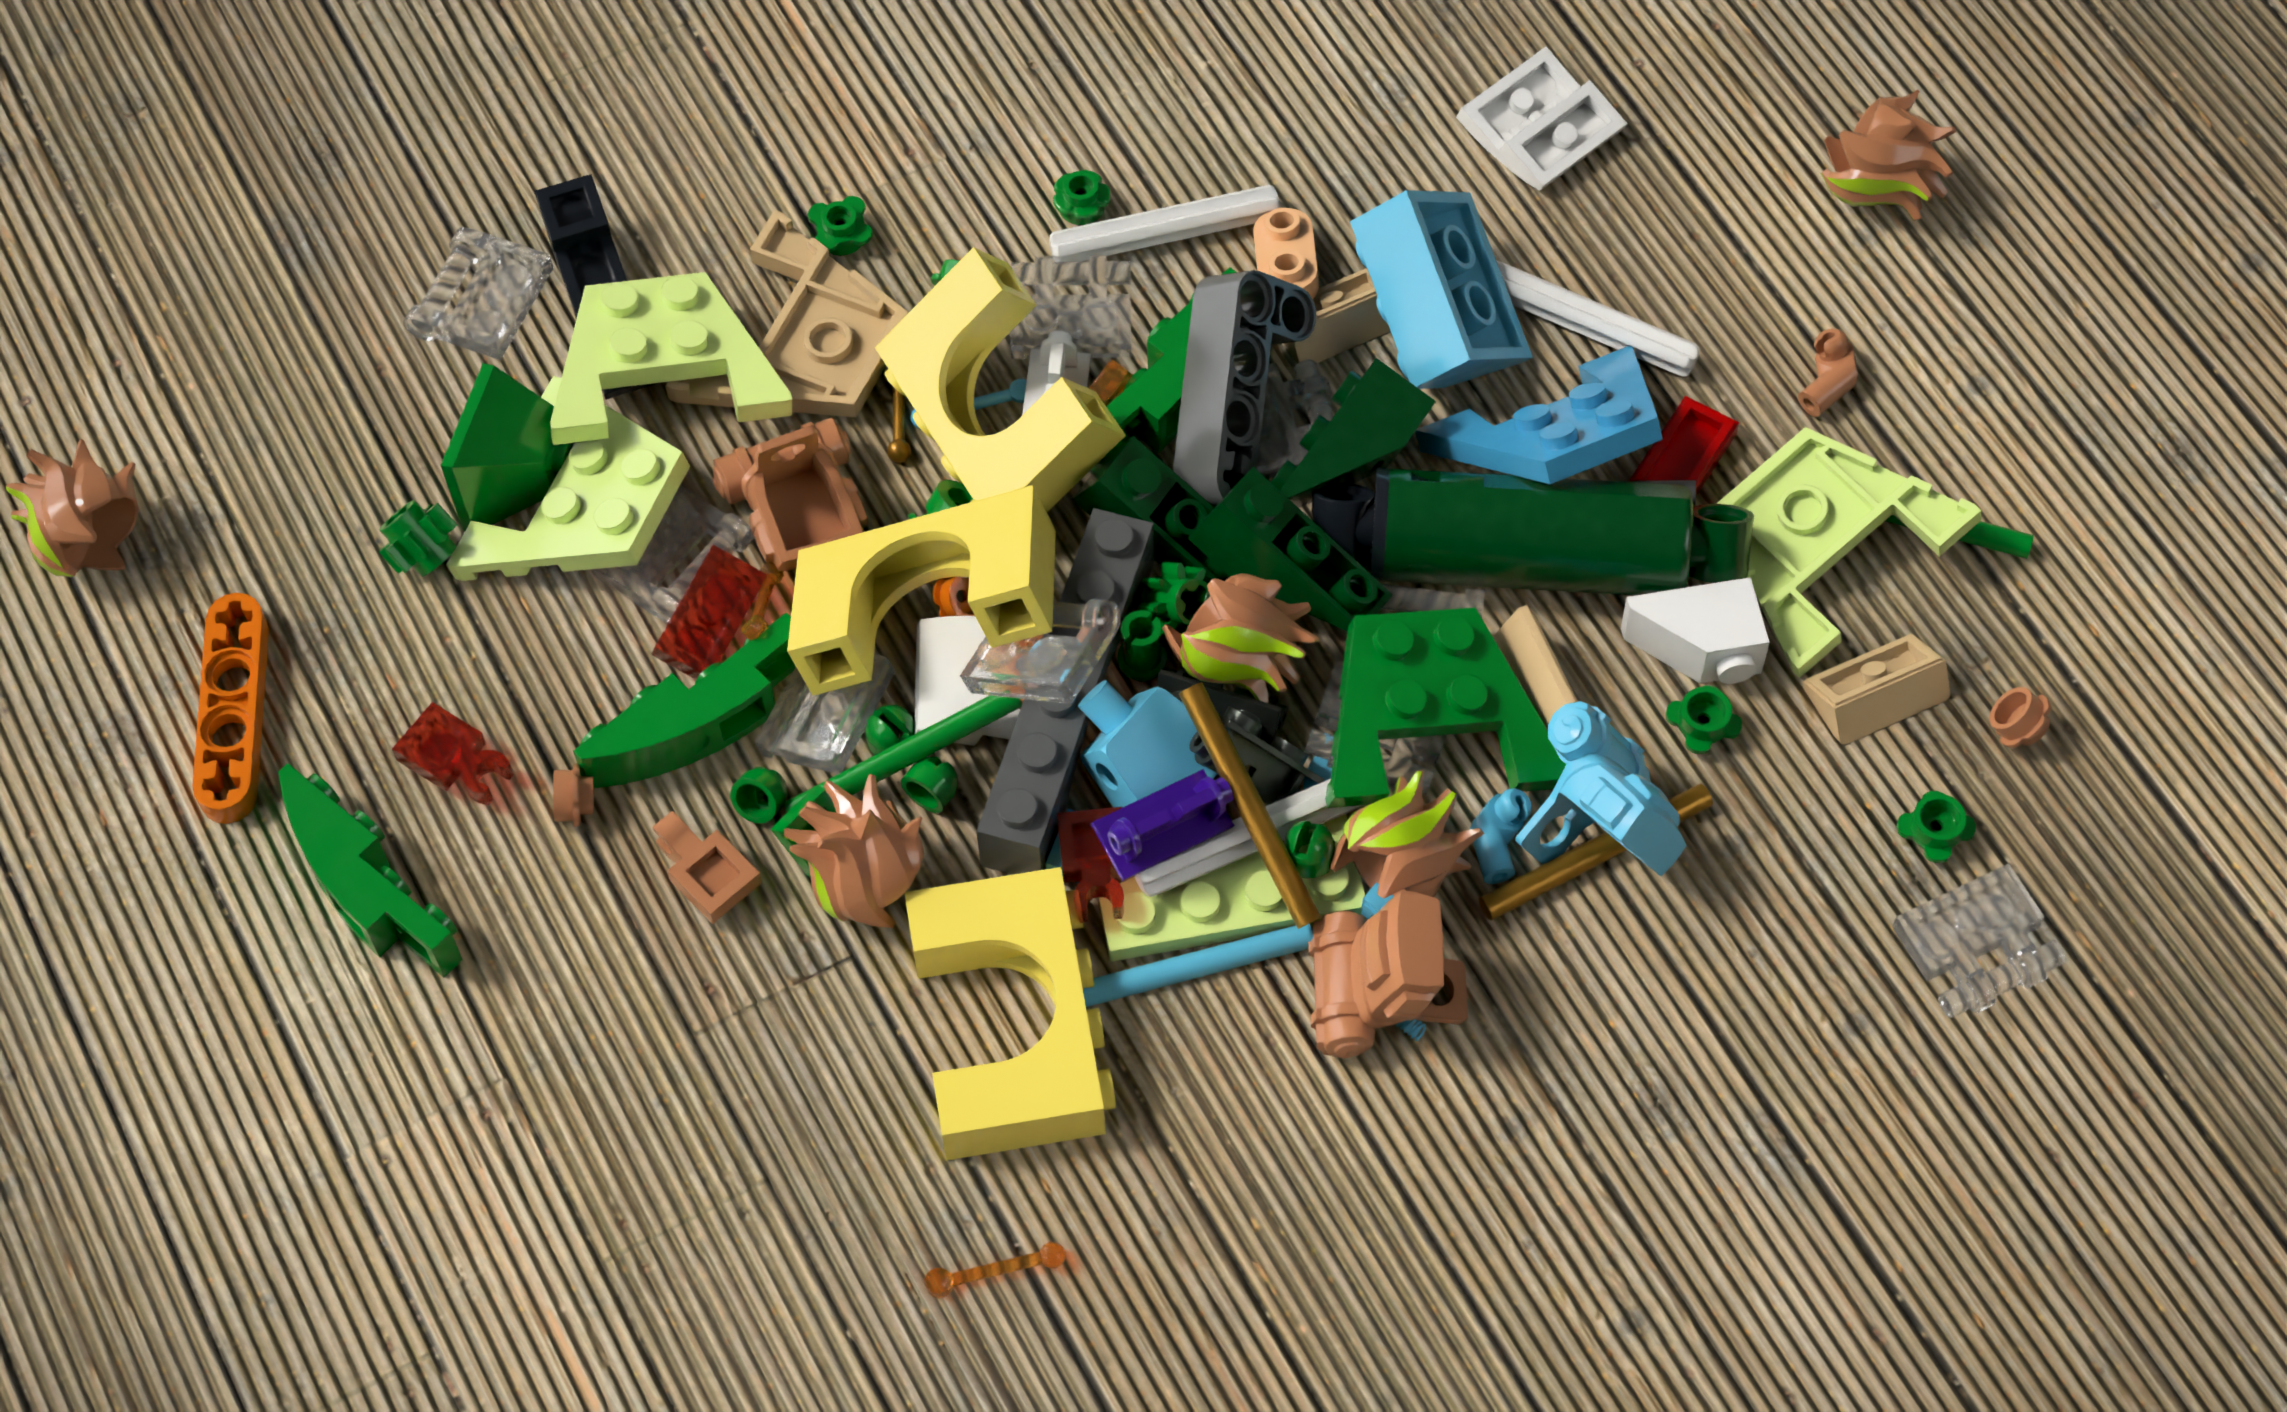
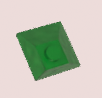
[441,363,574,531]

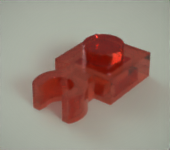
[392,702,514,805]
[1057,807,1125,923]

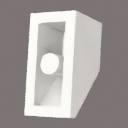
[1621,577,1770,684]

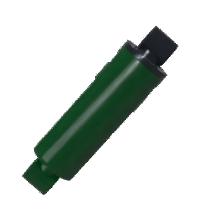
[1311,468,1754,595]

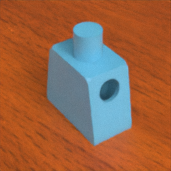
[1078,680,1217,811]

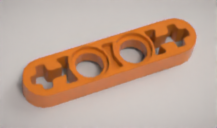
[192,593,269,824]

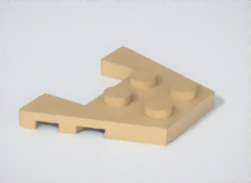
[665,210,909,417]

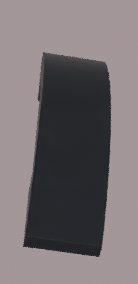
[534,174,659,400]

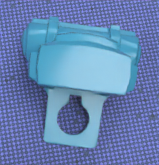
[1515,701,1687,876]

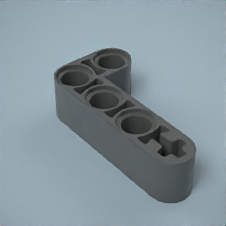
[1173,270,1316,508]

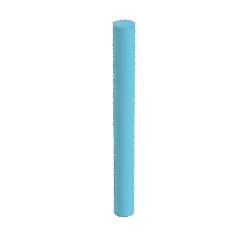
[1083,923,1313,1007]

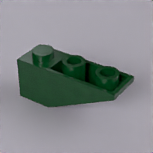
[1271,358,1436,508]
[1072,436,1229,584]
[1188,467,1393,631]

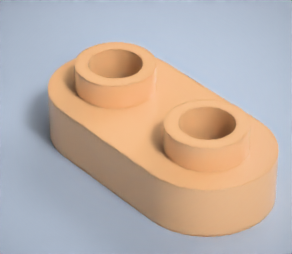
[1253,208,1319,299]

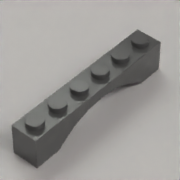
[976,508,1155,875]

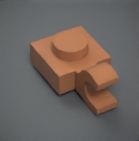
[652,811,762,924]

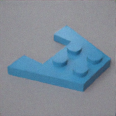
[1415,346,1663,484]

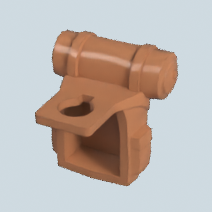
[712,418,869,572]
[1308,890,1468,1058]

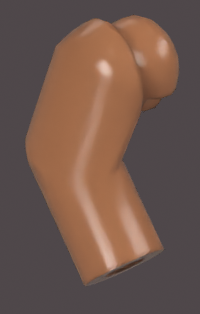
[1798,329,1858,417]

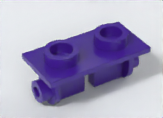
[1091,769,1235,882]

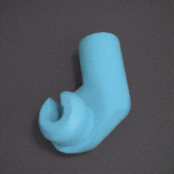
[1470,788,1532,884]

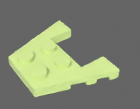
[550,272,792,445]
[446,376,690,581]
[1716,427,1981,678]

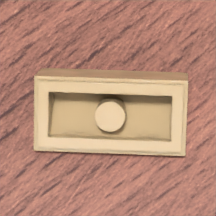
[1284,268,1390,368]
[1493,605,1578,730]
[1802,634,1950,745]

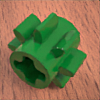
[379,500,458,577]
[1137,562,1210,636]

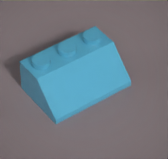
[1350,190,1533,389]

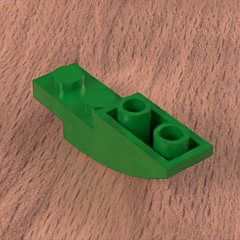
[1091,267,1236,472]
[573,612,797,788]
[278,763,463,977]

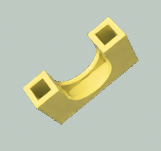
[875,247,1126,512]
[787,485,1056,696]
[904,867,1116,1161]

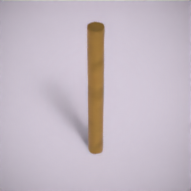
[1179,682,1321,929]
[1478,783,1713,921]

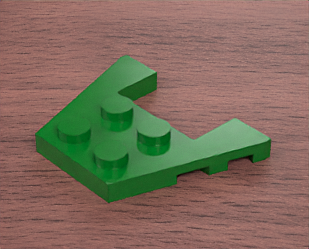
[1325,607,1566,808]

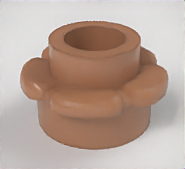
[1989,687,2051,748]
[553,763,594,827]

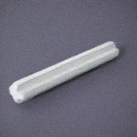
[1049,185,1280,266]
[1496,260,1700,377]
[1135,778,1366,897]

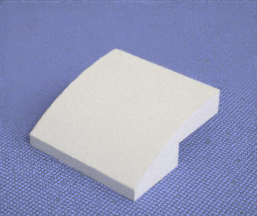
[1456,46,1628,191]
[914,616,1048,746]

